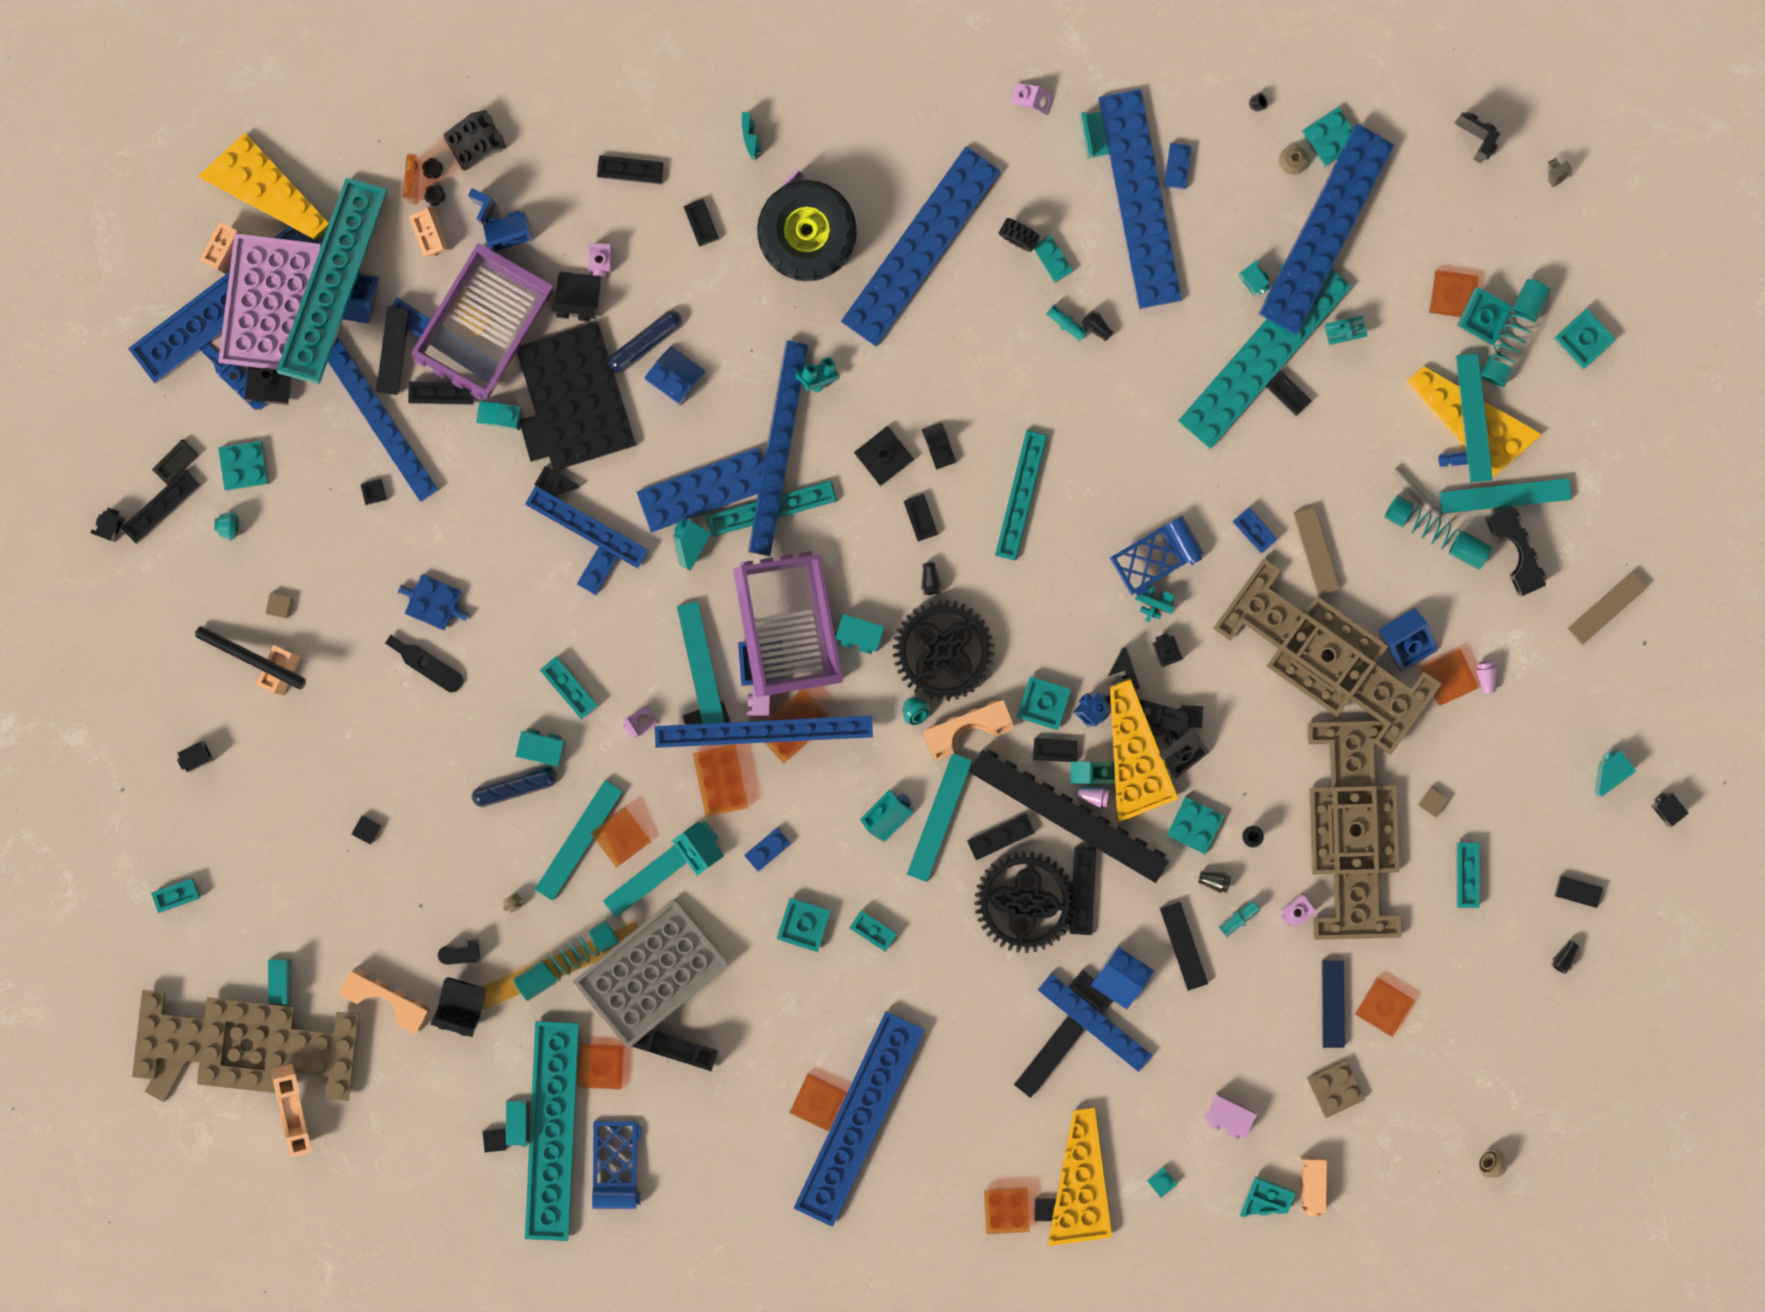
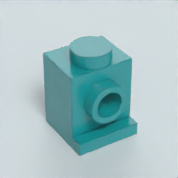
[1238,260,1271,296]

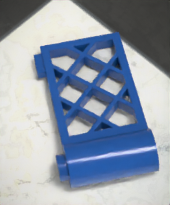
[1110,516,1204,597]
[592,1121,642,1209]

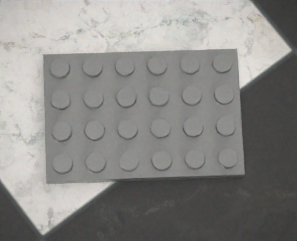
[572,899,729,1049]

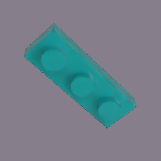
[540,656,598,720]
[1456,842,1480,908]

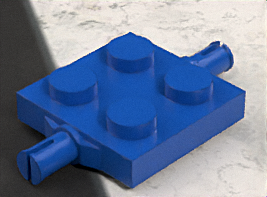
[398,574,469,631]

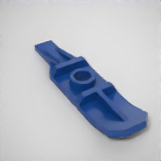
[200,344,268,410]

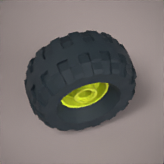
[757,180,857,282]

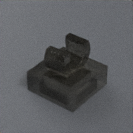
[1548,158,1572,187]

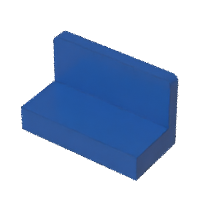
[468,188,496,226]

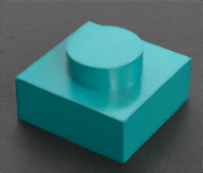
[1147,1167,1178,1198]

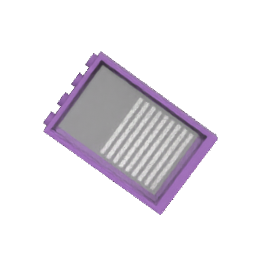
[411,243,553,400]
[733,551,843,697]

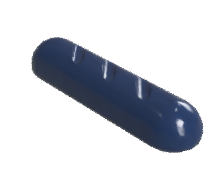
[609,310,682,373]
[471,767,557,807]

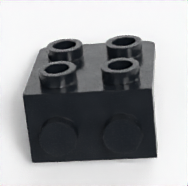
[444,110,507,171]
[1455,112,1500,163]
[551,272,601,322]
[431,977,486,1037]

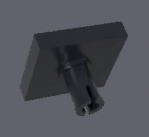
[245,367,292,405]
[854,426,914,487]
[1159,728,1210,779]

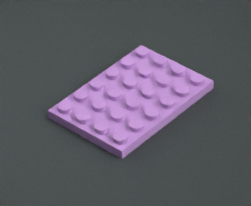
[218,233,321,370]

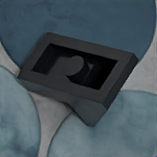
[922,422,957,470]
[1107,648,1140,690]

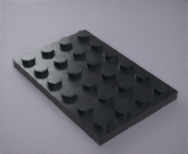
[517,322,636,472]

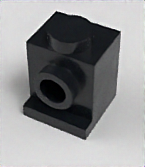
[91,507,124,542]
[1152,633,1183,668]

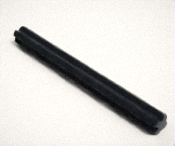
[195,626,306,690]

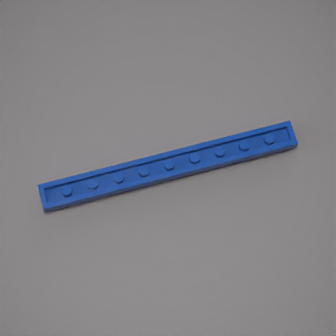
[328,336,439,502]
[748,340,808,557]
[654,715,873,748]

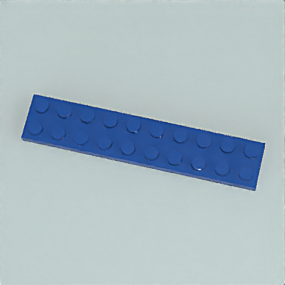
[1098,89,1182,309]
[1258,124,1394,335]
[841,146,1001,347]
[128,226,320,384]
[793,1011,925,1227]

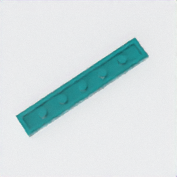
[1455,354,1493,483]
[995,430,1047,561]
[1439,478,1571,514]
[707,481,837,537]
[677,601,725,724]
[907,754,972,882]
[535,780,623,901]
[603,821,719,918]

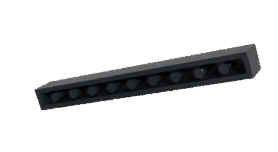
[969,749,1169,883]

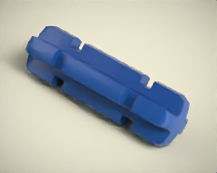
[1438,452,1468,467]

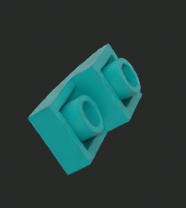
[742,112,761,160]

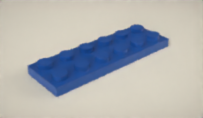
[637,448,764,533]

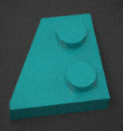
[1239,1176,1296,1217]

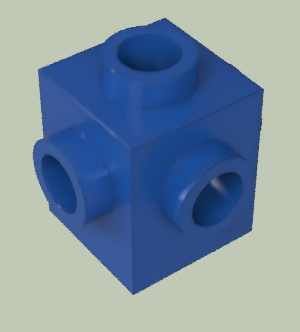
[1073,692,1111,727]

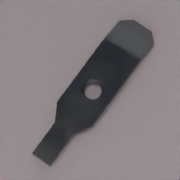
[385,635,463,693]
[1107,695,1190,733]

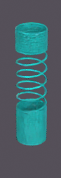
[1481,279,1551,387]
[1384,494,1492,570]
[513,920,619,1001]

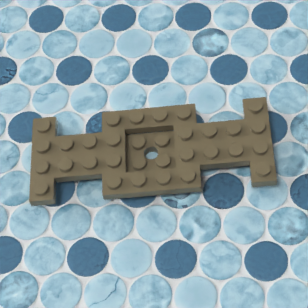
[1213,558,1442,755]
[1307,721,1402,940]
[132,990,359,1101]

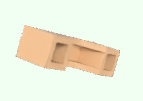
[923,700,1014,761]
[339,968,430,1034]
[270,1064,312,1158]

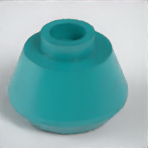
[214,511,239,540]
[902,697,930,725]

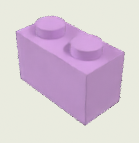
[1204,1093,1257,1139]

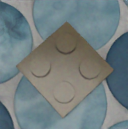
[1307,1060,1365,1118]

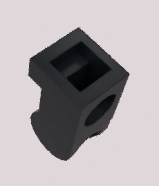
[438,939,481,965]

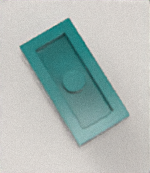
[1033,235,1073,284]
[151,878,201,913]
[849,910,897,952]

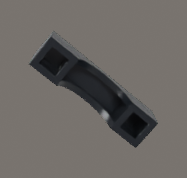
[1484,506,1547,596]
[632,1030,718,1072]

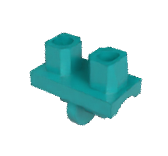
[1324,315,1368,345]
[795,357,840,393]
[1134,585,1175,622]

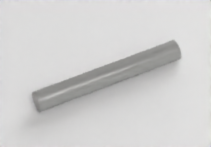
[1391,467,1442,519]

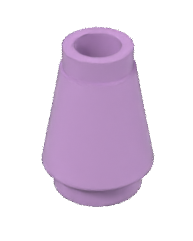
[1475,661,1497,693]
[1077,787,1110,808]

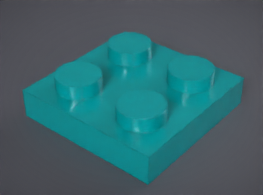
[1302,107,1353,167]
[1457,287,1512,346]
[1554,308,1616,370]
[218,441,269,491]
[1017,676,1071,731]
[1166,797,1224,855]
[777,898,831,952]

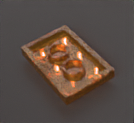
[765,689,829,764]
[693,744,748,817]

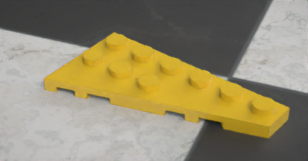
[198,133,329,240]
[1406,366,1542,478]
[1110,679,1178,823]
[1047,1107,1112,1246]

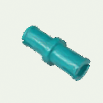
[1046,304,1088,342]
[1219,900,1261,938]

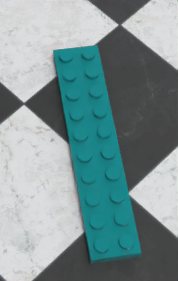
[277,178,388,385]
[1178,268,1352,449]
[525,1021,579,1241]

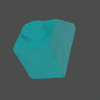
[476,402,523,431]
[673,518,711,571]
[1595,749,1636,797]
[1070,762,1115,784]

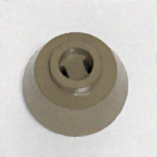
[1279,145,1309,175]
[1479,1149,1508,1178]

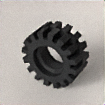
[998,218,1040,252]

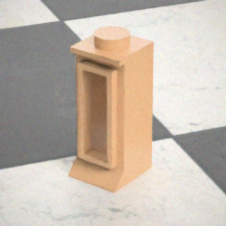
[1300,1157,1327,1216]

